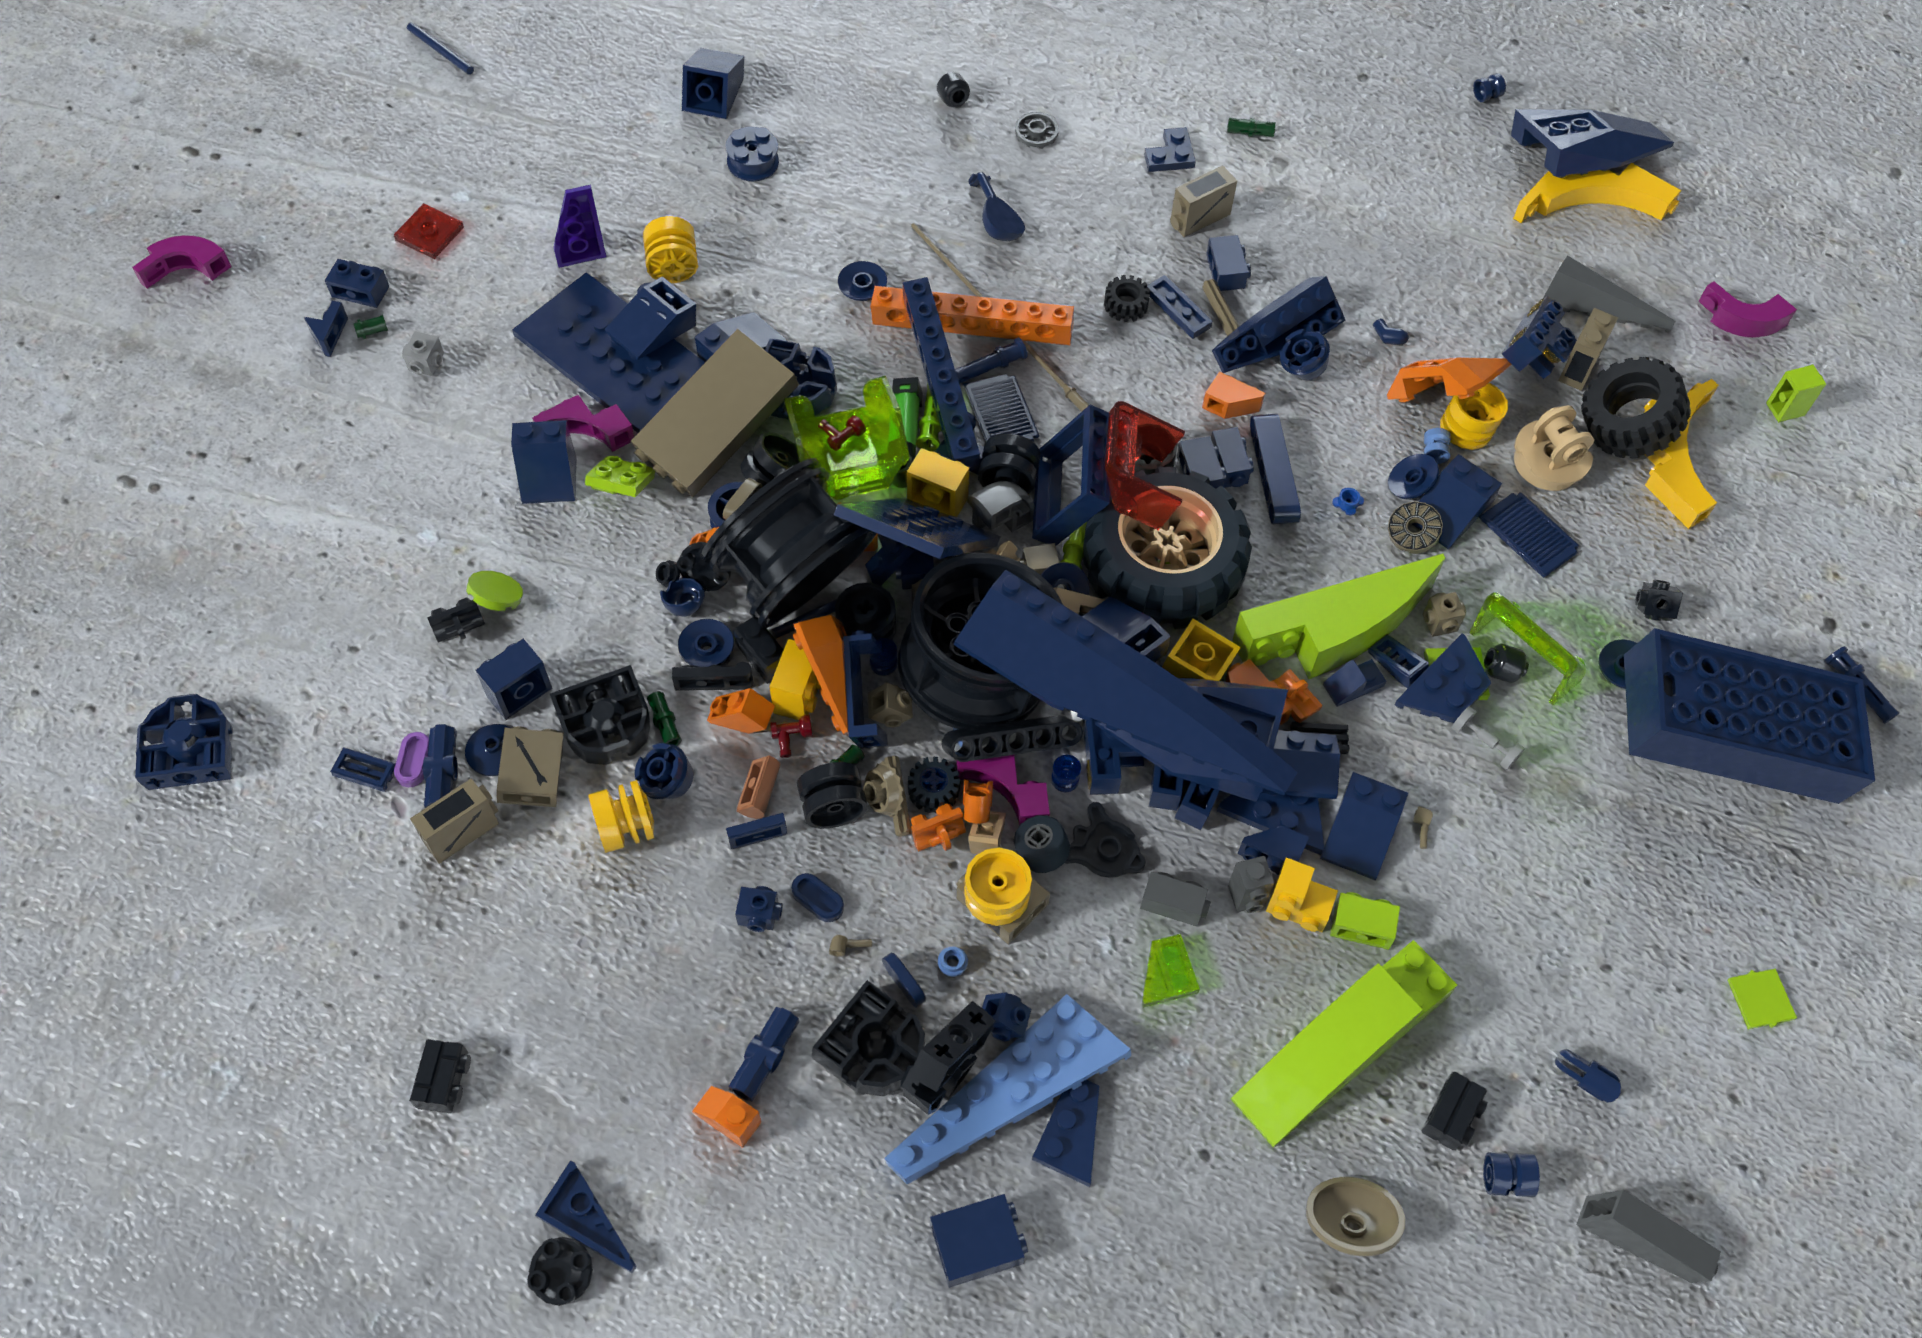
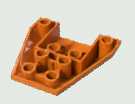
[1387,358,1512,402]
[793,615,849,736]

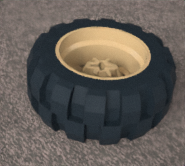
[1083,467,1252,629]

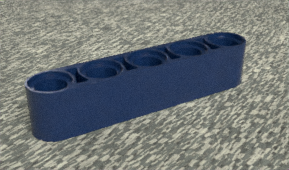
[1250,414,1301,525]

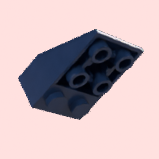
[604,276,696,360]
[1082,596,1171,662]

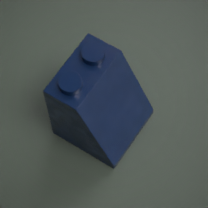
[682,48,745,119]
[511,420,577,504]

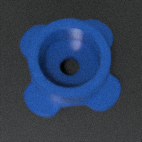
[1332,488,1364,515]

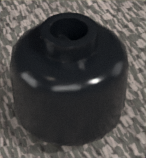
[937,72,970,108]
[1484,643,1529,683]

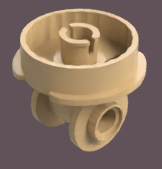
[1514,405,1594,491]

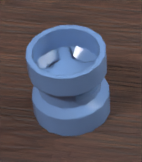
[1424,428,1451,464]

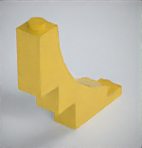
[1513,163,1681,223]

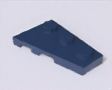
[1032,1080,1100,1187]

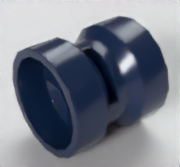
[1473,73,1506,102]

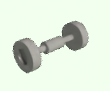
[1452,706,1525,770]

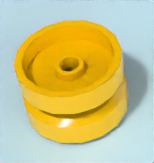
[964,847,1032,926]

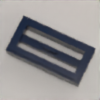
[330,747,396,792]
[726,813,788,849]

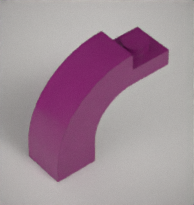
[132,235,232,289]
[1698,281,1797,337]

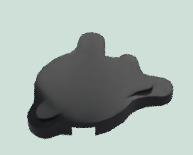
[1065,802,1146,878]

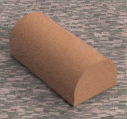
[737,755,781,819]

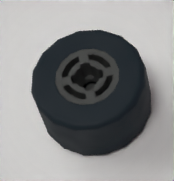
[1013,815,1070,873]

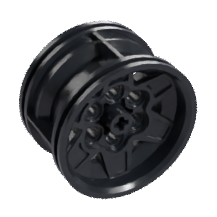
[701,458,877,629]
[898,553,1063,729]

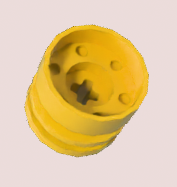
[643,216,698,283]
[1440,383,1508,450]
[588,780,654,853]

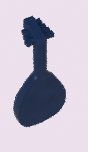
[968,172,1025,241]

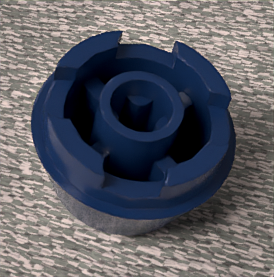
[1280,329,1330,380]
[635,743,694,799]

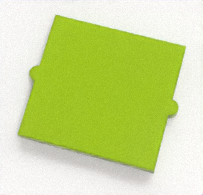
[1727,968,1797,1030]

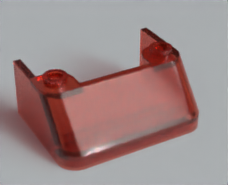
[1105,401,1185,530]

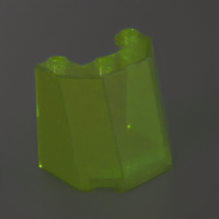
[784,376,910,500]

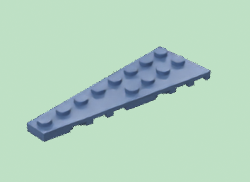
[884,994,1132,1184]

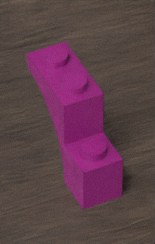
[532,395,634,452]
[956,755,1050,826]

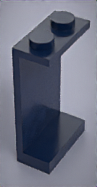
[843,631,888,749]

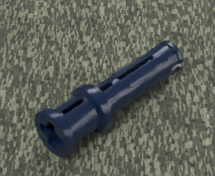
[955,337,1028,384]
[1824,646,1900,724]

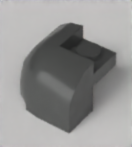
[967,480,1035,533]

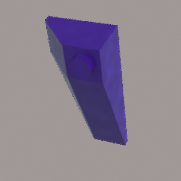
[553,185,606,268]

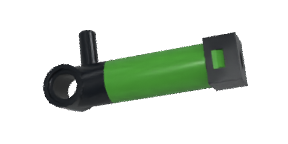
[868,377,923,488]

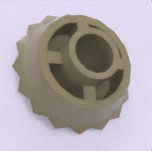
[863,761,904,818]

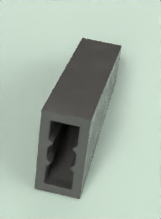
[1576,1190,1721,1283]

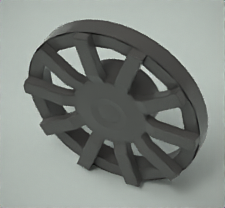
[1015,112,1059,149]

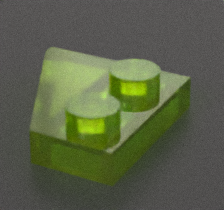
[1142,934,1200,1008]

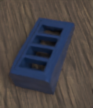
[1368,634,1429,689]

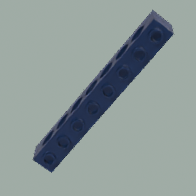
[902,277,980,471]

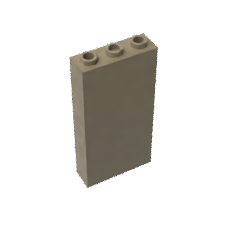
[631,329,799,497]

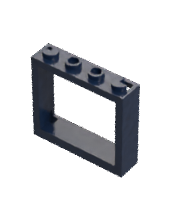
[1032,404,1112,546]

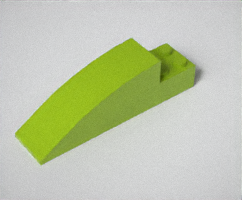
[1232,554,1445,679]
[1231,940,1457,1148]

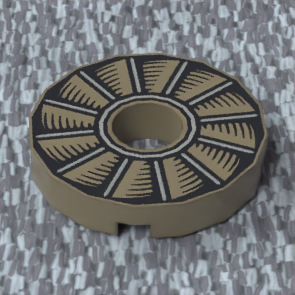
[1388,501,1443,554]

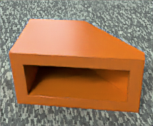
[692,1086,762,1148]

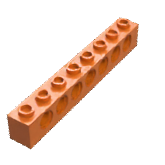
[870,286,1074,345]

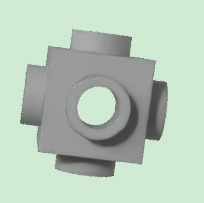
[402,331,444,376]

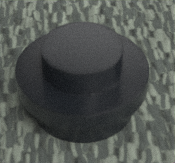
[656,560,681,587]

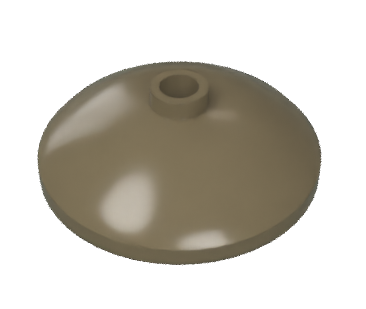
[1306,1177,1405,1256]

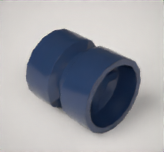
[1483,1152,1540,1197]

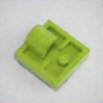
[585,456,655,497]

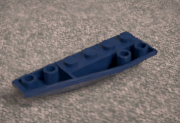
[1212,276,1346,373]

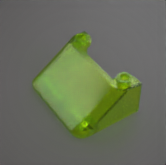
[1469,592,1586,705]

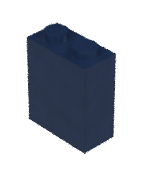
[930,1194,1028,1288]

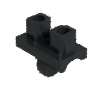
[427,597,485,642]

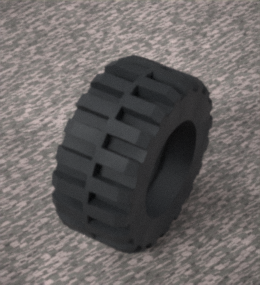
[1581,357,1691,459]

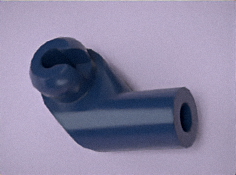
[1373,318,1409,345]

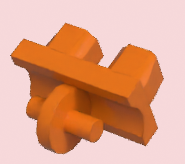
[1270,669,1323,723]
[911,803,966,852]

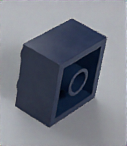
[475,638,553,720]

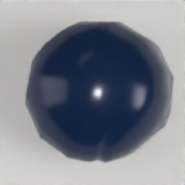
[660,578,705,617]

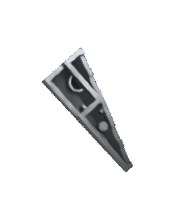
[1542,255,1676,333]

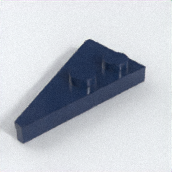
[535,1160,637,1274]

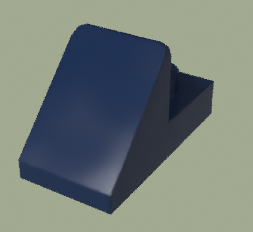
[304,301,348,357]
[1323,659,1387,707]

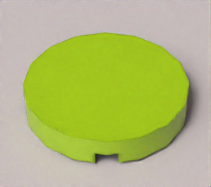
[466,571,523,611]

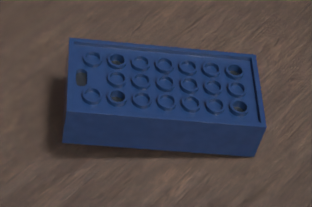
[1624,628,1875,804]

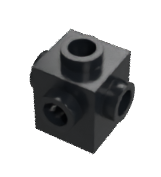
[1635,580,1683,621]

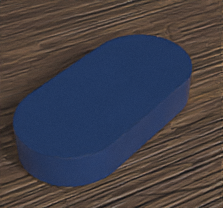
[791,873,844,922]
[882,952,926,1008]

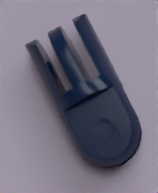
[1555,1049,1621,1103]

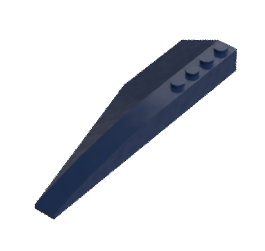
[954,570,1298,796]

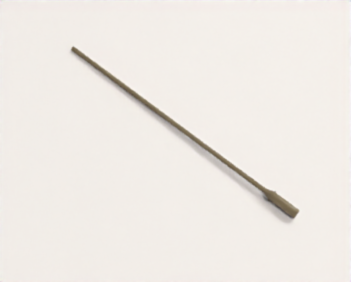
[911,223,1089,412]

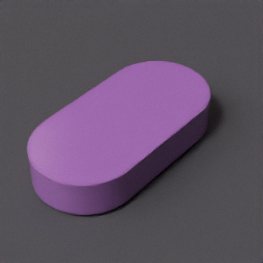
[394,732,429,788]

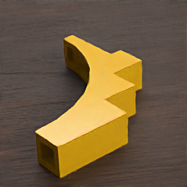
[1644,379,1719,529]

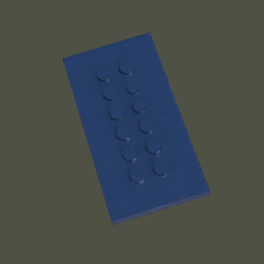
[512,272,705,433]
[834,498,1001,559]

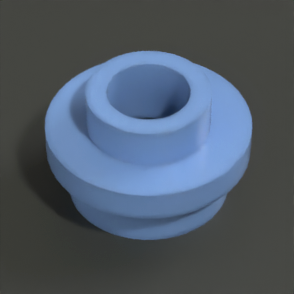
[938,947,968,977]

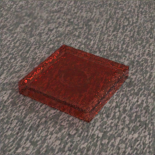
[394,203,464,259]

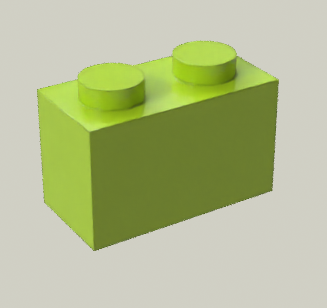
[1766,365,1826,423]
[1330,892,1400,950]

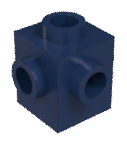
[735,886,783,932]
[982,992,1032,1041]

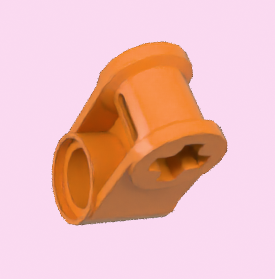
[963,779,993,824]

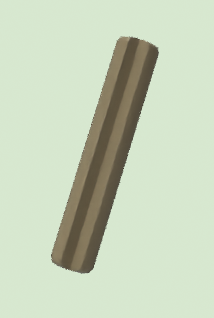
[1202,279,1239,336]
[884,756,911,837]

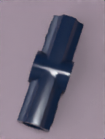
[423,724,458,808]
[729,1007,799,1102]

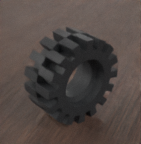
[1104,275,1150,322]

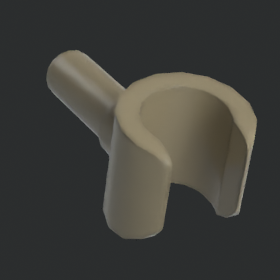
[1413,806,1433,849]
[829,935,872,957]

